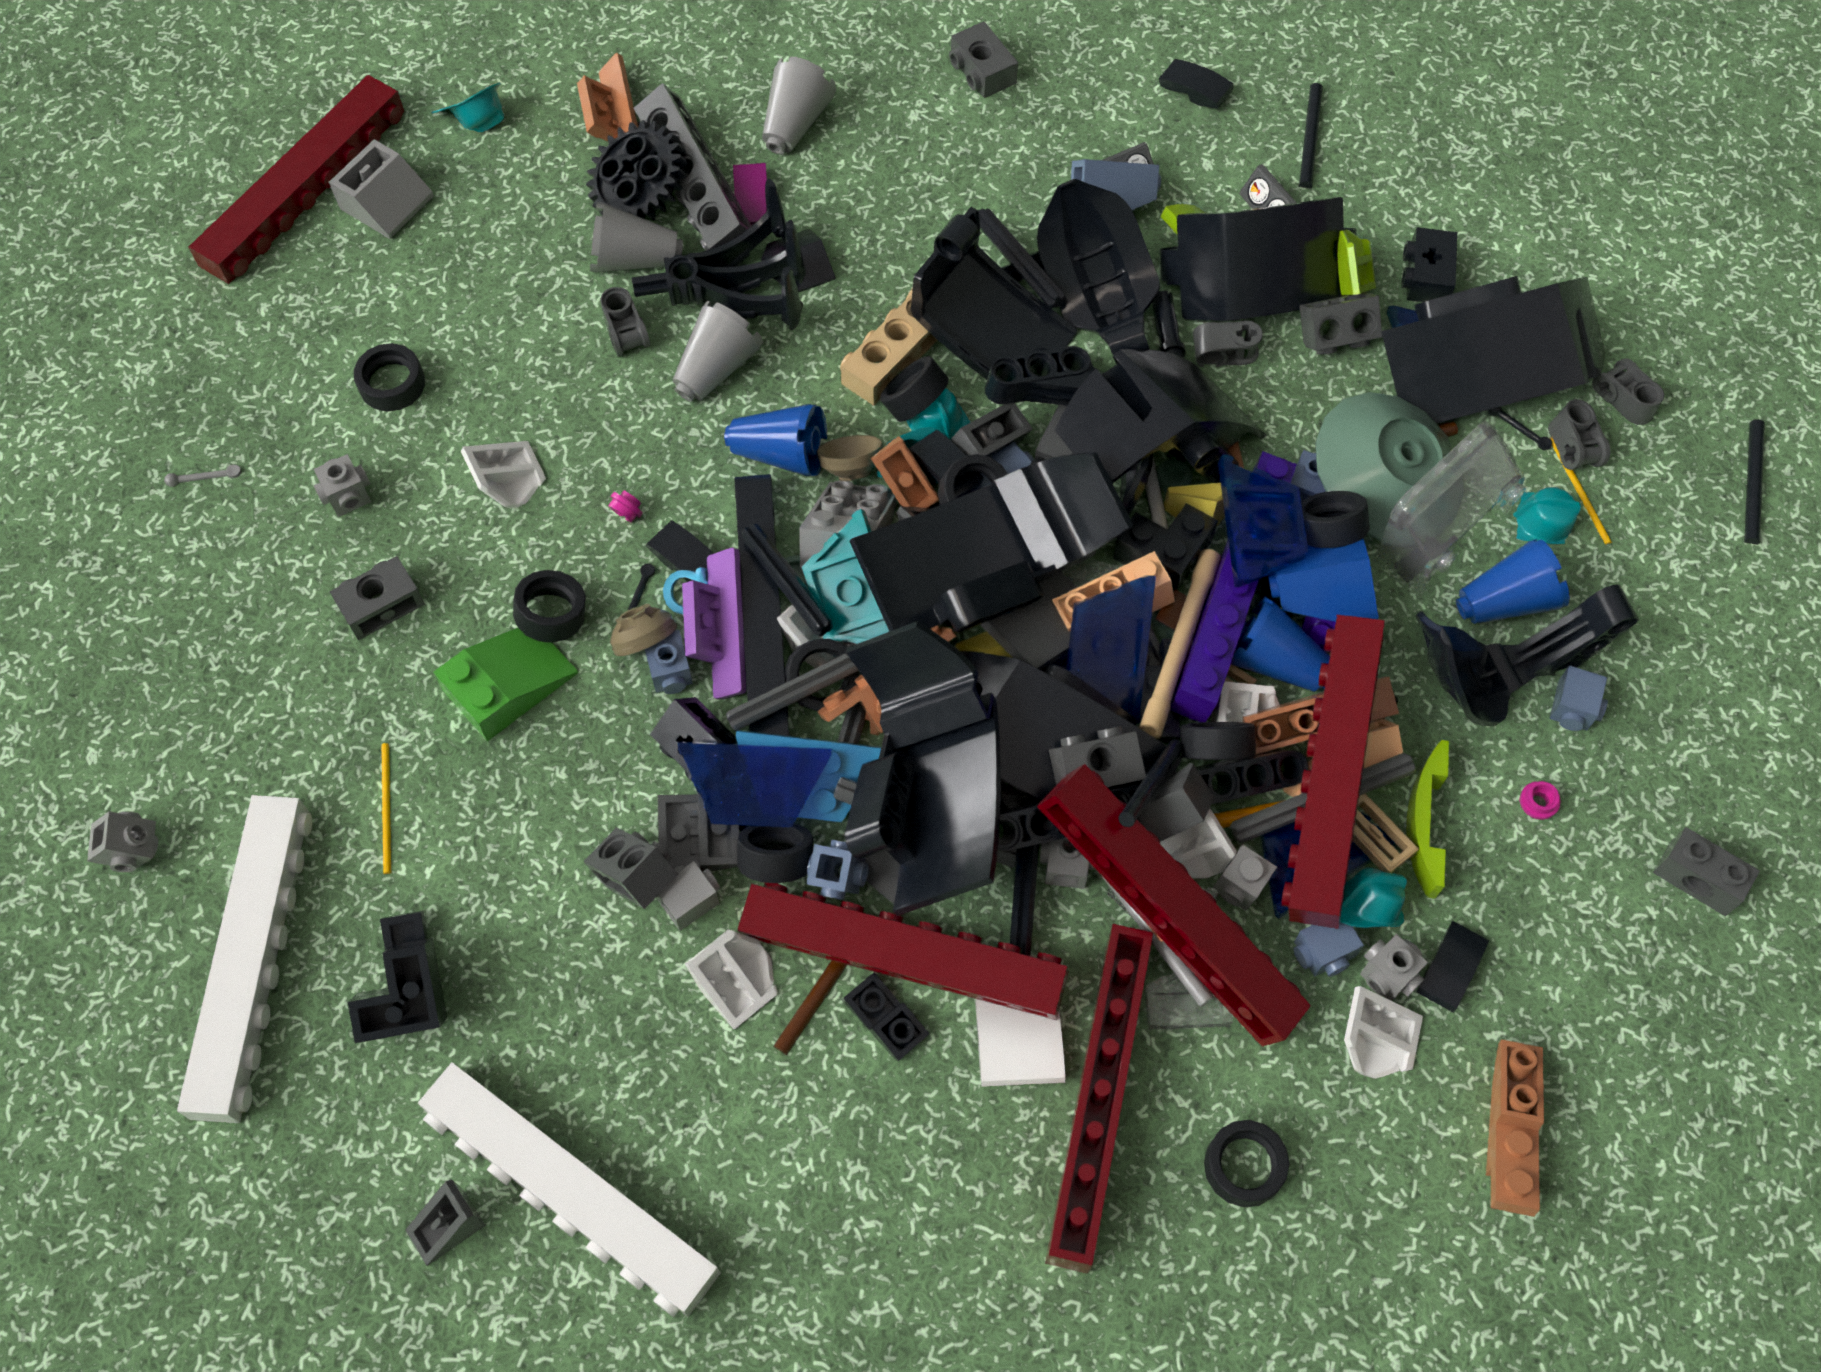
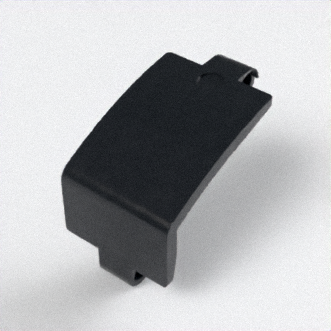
[1160,197,1357,321]
[911,206,1077,402]

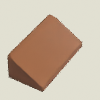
[871,436,939,508]

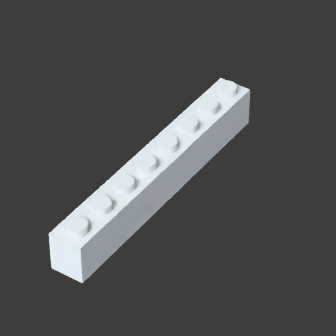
[177,795,312,1123]
[418,1062,721,1317]

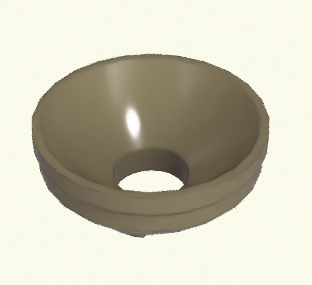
[817,435,883,481]
[610,604,677,656]

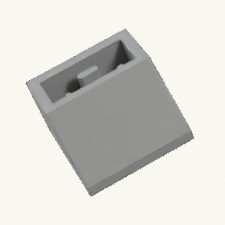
[329,139,434,239]

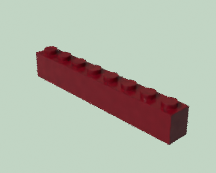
[188,75,405,284]
[1282,615,1385,929]
[1037,764,1311,1047]
[737,883,1069,1021]
[1045,924,1153,1274]

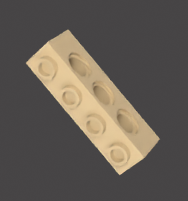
[840,288,937,406]

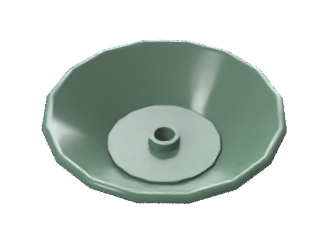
[1315,392,1462,545]

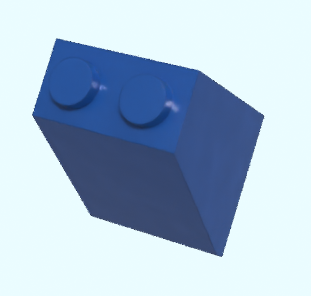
[1266,538,1379,622]

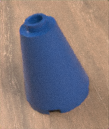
[724,404,827,476]
[1456,539,1570,624]
[1231,596,1330,692]

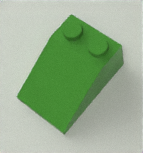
[433,628,579,742]

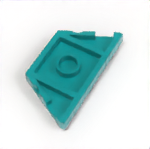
[802,509,889,644]

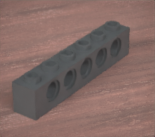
[634,83,751,251]

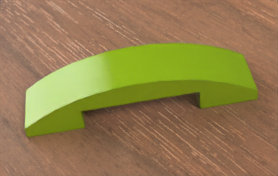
[1406,740,1449,899]

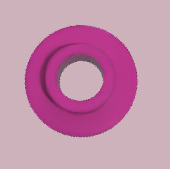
[608,491,643,523]
[1519,781,1560,820]

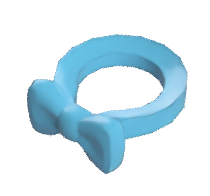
[663,567,708,614]

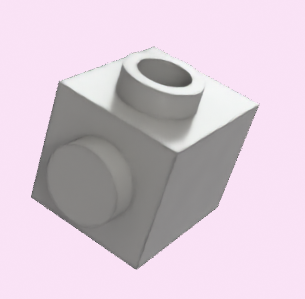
[1212,844,1277,910]
[657,861,720,931]

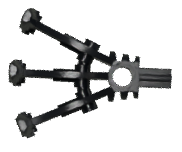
[632,178,806,330]

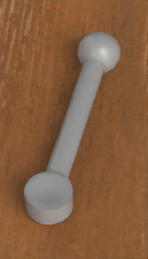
[164,464,241,487]

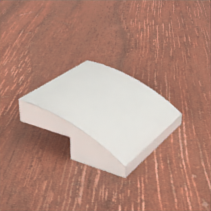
[975,999,1065,1087]

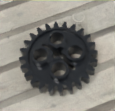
[586,120,688,221]

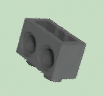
[1300,292,1382,354]
[583,827,678,909]

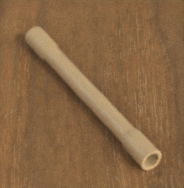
[1139,549,1221,739]

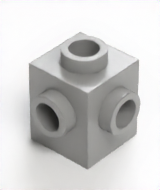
[313,454,371,517]
[87,811,158,872]
[1040,838,1095,889]
[1360,934,1428,1001]

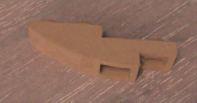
[1242,676,1399,754]
[1486,1039,1544,1217]

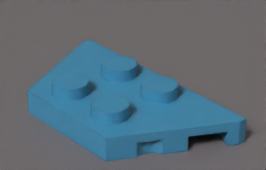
[736,730,881,822]

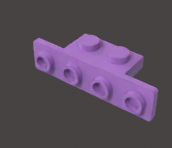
[682,548,746,699]

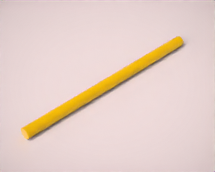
[1550,437,1612,545]
[382,743,391,874]

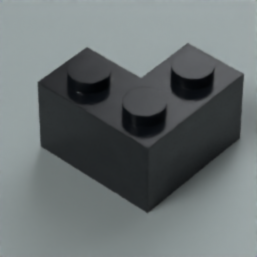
[1113,503,1218,592]
[347,938,447,1044]

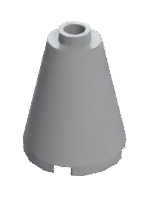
[762,57,837,154]
[590,202,683,272]
[673,301,763,402]

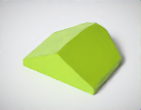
[1338,230,1376,295]

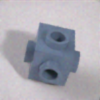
[806,840,868,900]

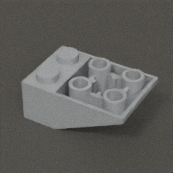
[799,480,897,568]

